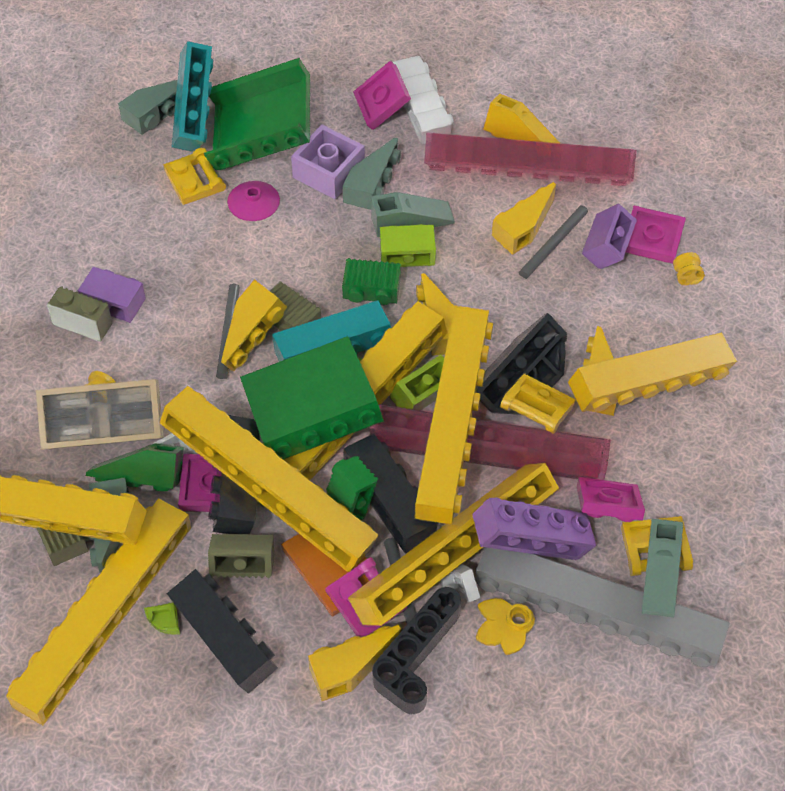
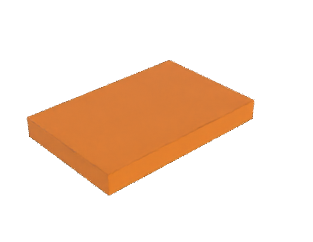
[281,533,369,617]

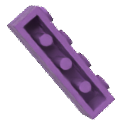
[472,497,597,560]

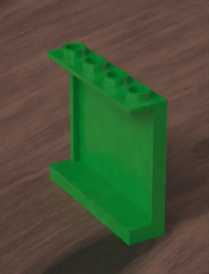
[204,58,310,170]
[240,336,384,460]

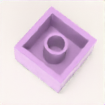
[291,124,365,199]

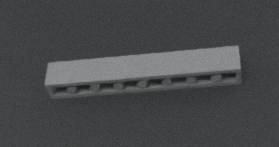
[475,547,730,668]

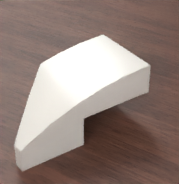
[440,564,480,602]

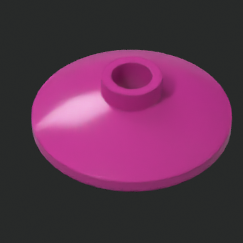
[227,181,280,221]

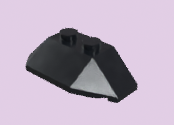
[476,313,567,415]

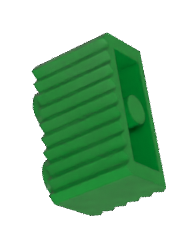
[342,258,401,305]
[326,456,378,521]

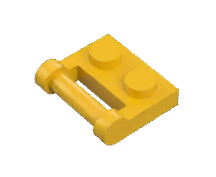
[163,148,226,205]
[500,374,576,434]
[621,516,693,576]

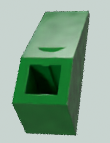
[85,443,184,491]

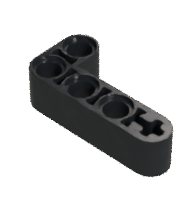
[372,587,461,714]

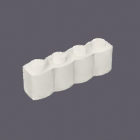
[393,56,454,144]

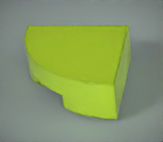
[144,603,180,635]

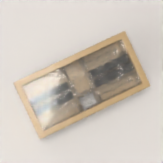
[36,379,164,450]

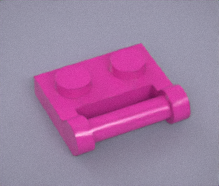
[325,557,407,637]

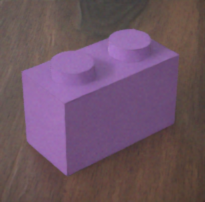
[582,203,637,269]
[77,266,146,323]

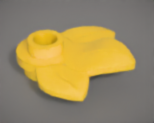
[476,598,535,655]

